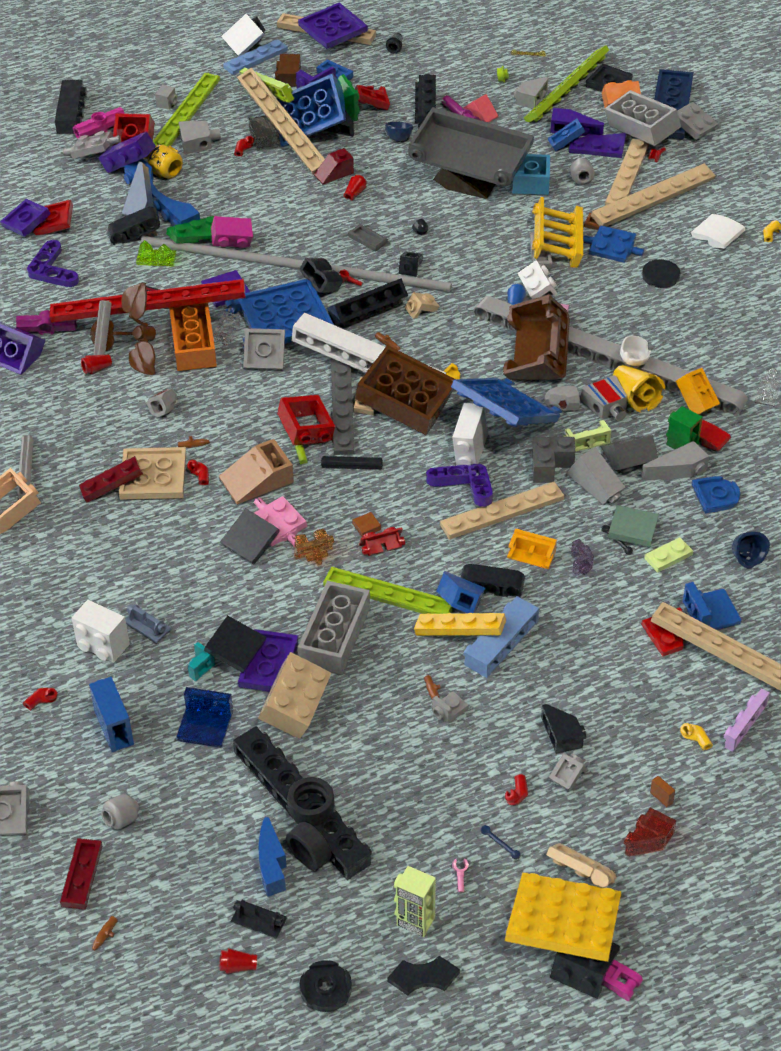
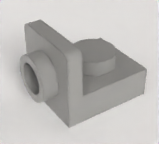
[432,692,469,724]
[549,753,587,791]

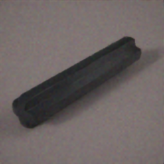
[321,456,383,470]

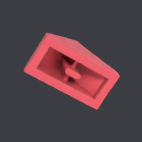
[463,94,498,123]

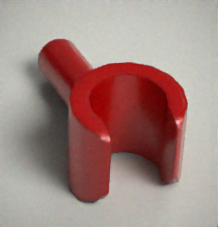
[648,147,666,162]
[339,269,363,286]

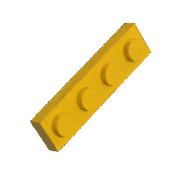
[414,613,506,636]

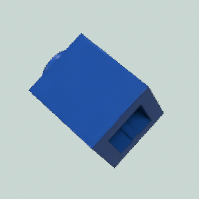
[436,571,485,613]

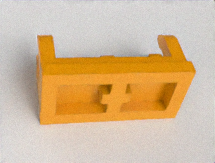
[676,368,720,415]
[507,528,557,569]

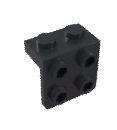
[550,942,620,999]

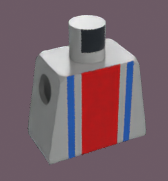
[581,375,627,421]

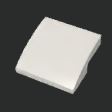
[221,14,265,56]
[691,214,745,249]

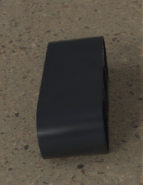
[108,206,160,245]
[460,564,525,597]

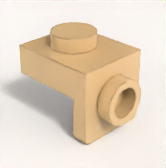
[405,292,440,319]

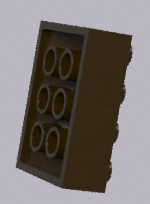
[433,168,496,199]

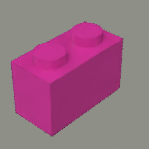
[211,216,253,248]

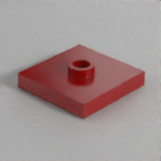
[33,200,73,235]

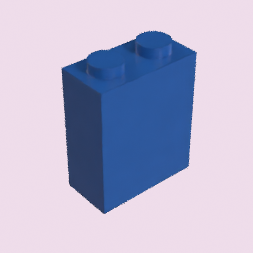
[89,677,134,752]

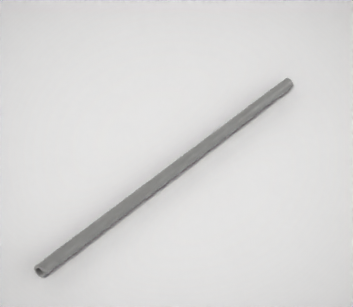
[141,236,452,292]

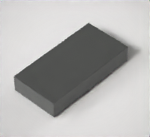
[348,224,388,252]

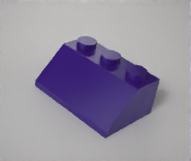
[0,322,46,375]

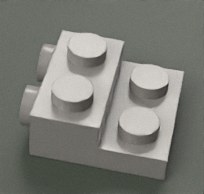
[0,782,30,836]

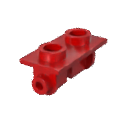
[359,527,405,556]

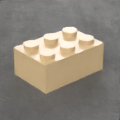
[258,652,331,738]

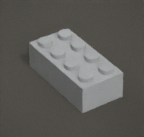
[604,90,681,146]
[298,581,370,675]

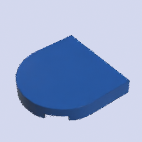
[692,476,740,514]

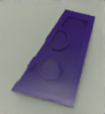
[569,133,626,158]

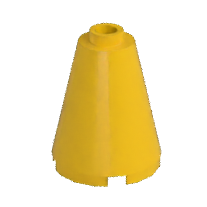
[613,365,665,412]

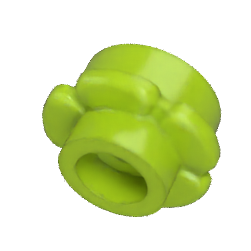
[497,66,509,83]

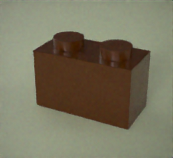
[275,54,301,87]

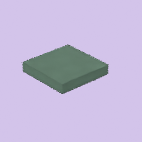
[608,505,659,547]

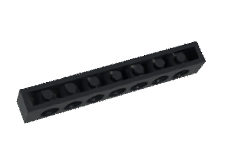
[233,726,372,881]

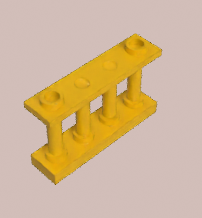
[532,197,583,268]

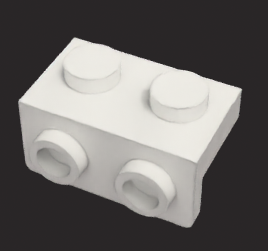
[518,260,558,299]

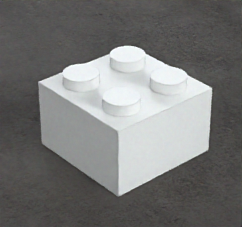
[72,600,130,663]

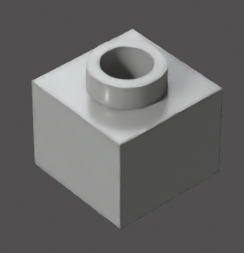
[155,85,177,110]

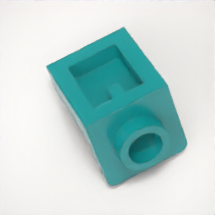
[187,642,215,682]

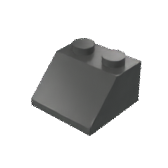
[601,435,658,473]

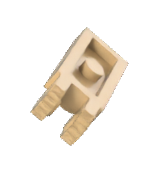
[546,843,616,888]

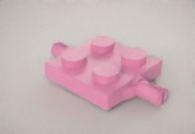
[254,496,307,548]

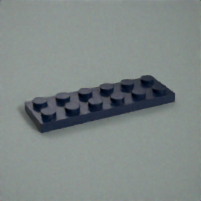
[654,69,694,139]

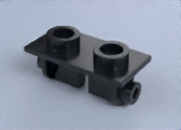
[231,899,287,938]

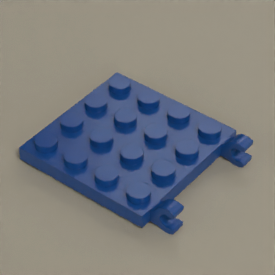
[225,279,334,348]
[451,377,563,427]

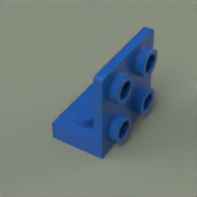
[683,582,741,630]

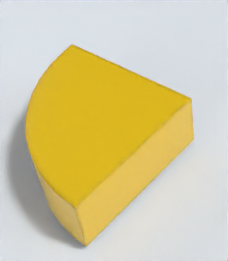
[443,363,461,379]

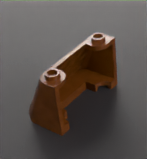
[503,294,570,380]

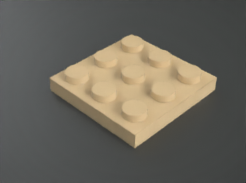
[119,447,187,500]

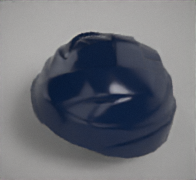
[385,122,413,142]

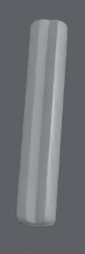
[93,300,111,355]

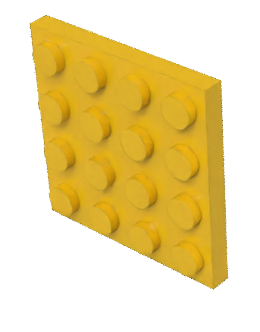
[505,872,622,962]

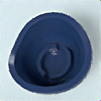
[732,531,770,569]

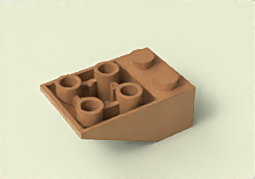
[219,439,294,505]

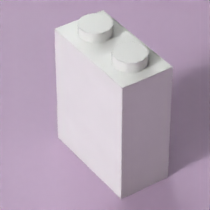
[452,403,488,465]

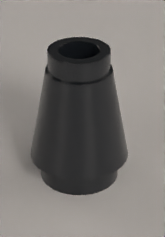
[386,33,403,53]

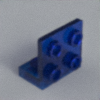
[176,687,233,748]

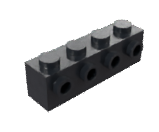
[415,74,436,129]
[327,278,408,327]

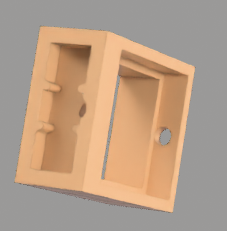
[0,468,41,534]

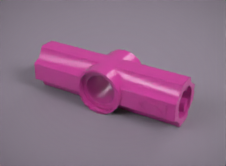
[73,107,125,139]

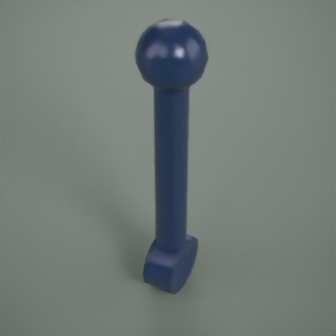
[481,825,521,860]

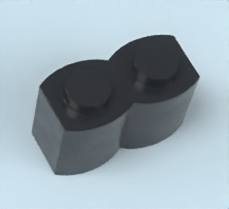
[300,257,343,293]

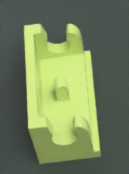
[563,420,611,452]

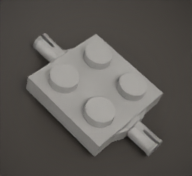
[63,131,121,159]

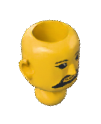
[144,145,183,179]

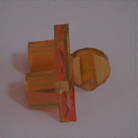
[294,528,334,566]

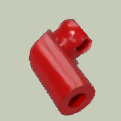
[234,136,254,156]
[23,688,58,711]
[505,774,528,806]

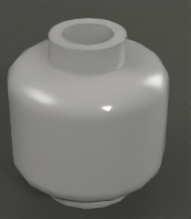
[570,158,595,185]
[101,794,139,830]

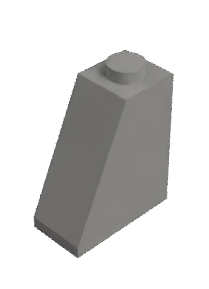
[566,447,626,505]

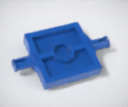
[583,225,644,263]

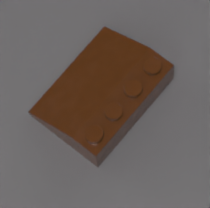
[355,345,454,435]

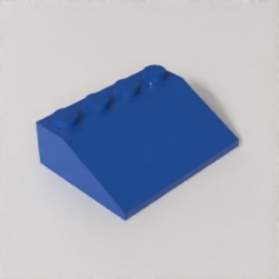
[276,74,346,147]

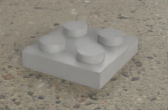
[677,102,718,140]
[243,328,285,370]

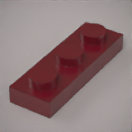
[79,456,143,503]
[60,838,103,910]

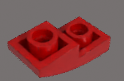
[699,420,731,451]

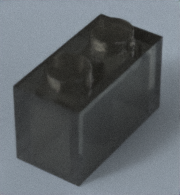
[248,115,280,152]

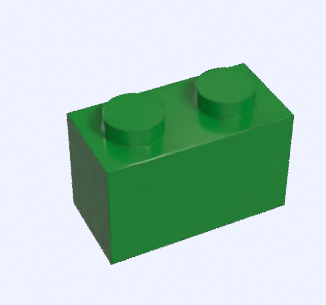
[666,406,703,450]

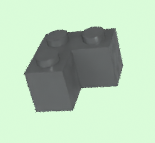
[532,437,576,483]

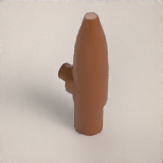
[375,332,401,350]
[178,436,210,448]
[424,675,441,699]
[92,916,118,951]

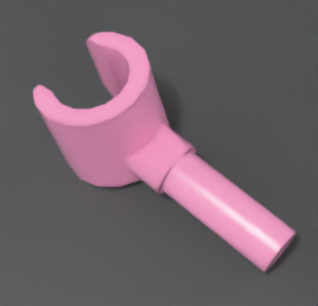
[452,859,468,892]

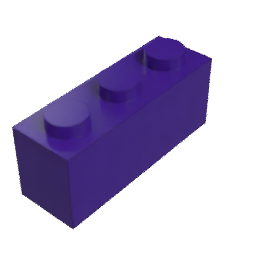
[98,131,156,173]

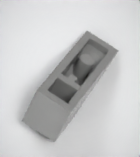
[642,441,709,481]

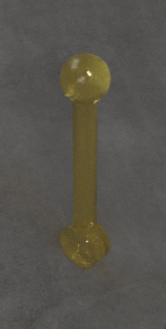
[511,49,546,57]

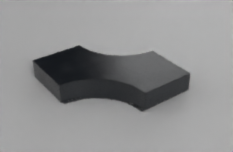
[387,955,460,996]

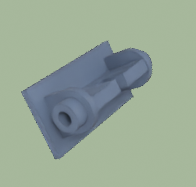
[125,604,171,643]

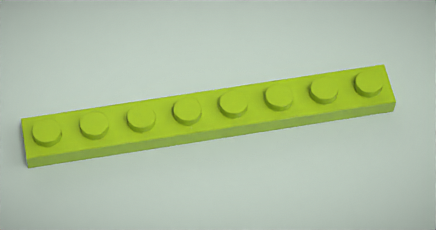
[523,45,609,122]

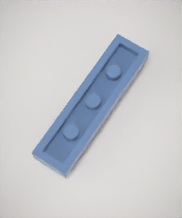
[223,39,288,75]

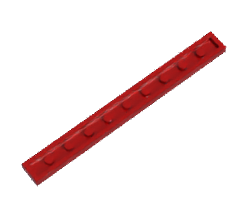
[49,279,245,323]

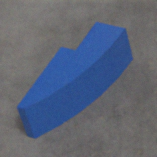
[259,817,287,897]

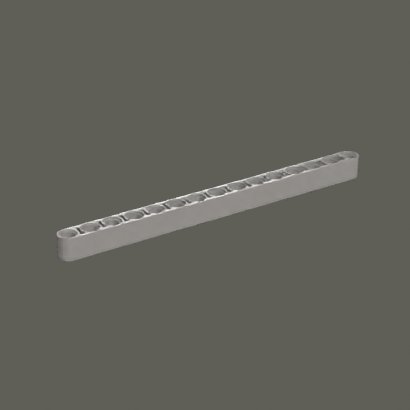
[473,296,748,417]

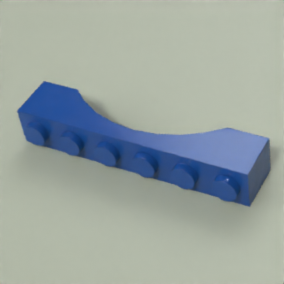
[124,158,200,226]

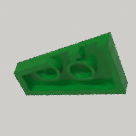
[166,216,214,243]

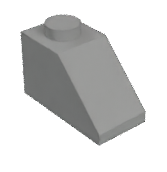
[514,77,549,109]

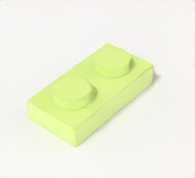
[644,537,693,573]

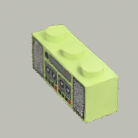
[394,866,436,937]

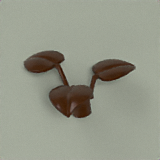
[90,282,156,375]

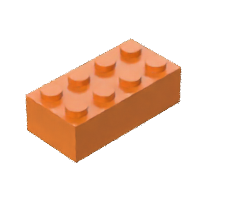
[169,303,217,371]

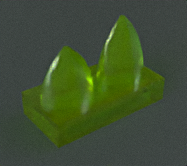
[136,240,177,267]

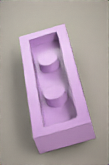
[724,689,770,752]

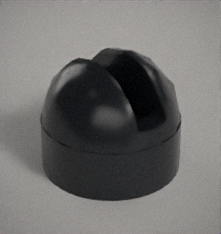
[412,219,428,235]

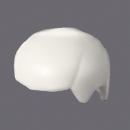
[620,335,651,366]

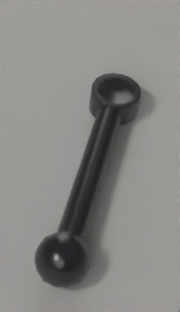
[602,525,633,555]

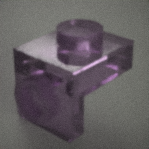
[571,539,594,577]

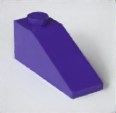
[550,108,604,137]

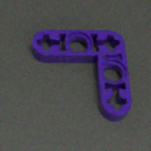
[27,240,79,287]
[426,464,493,506]

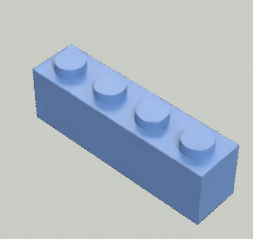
[463,596,539,678]

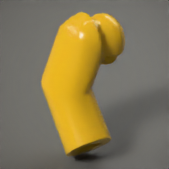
[763,220,781,242]
[680,723,713,751]

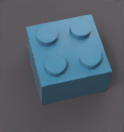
[512,154,550,195]

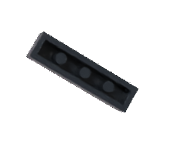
[55,80,87,134]

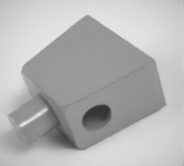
[179,121,221,155]

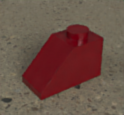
[314,148,354,185]

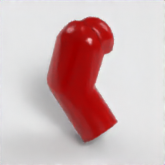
[187,460,209,485]

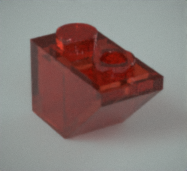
[624,807,676,857]

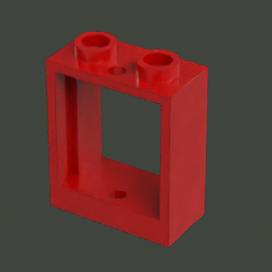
[277,395,335,446]

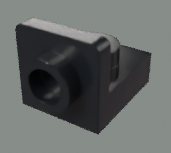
[398,251,423,277]

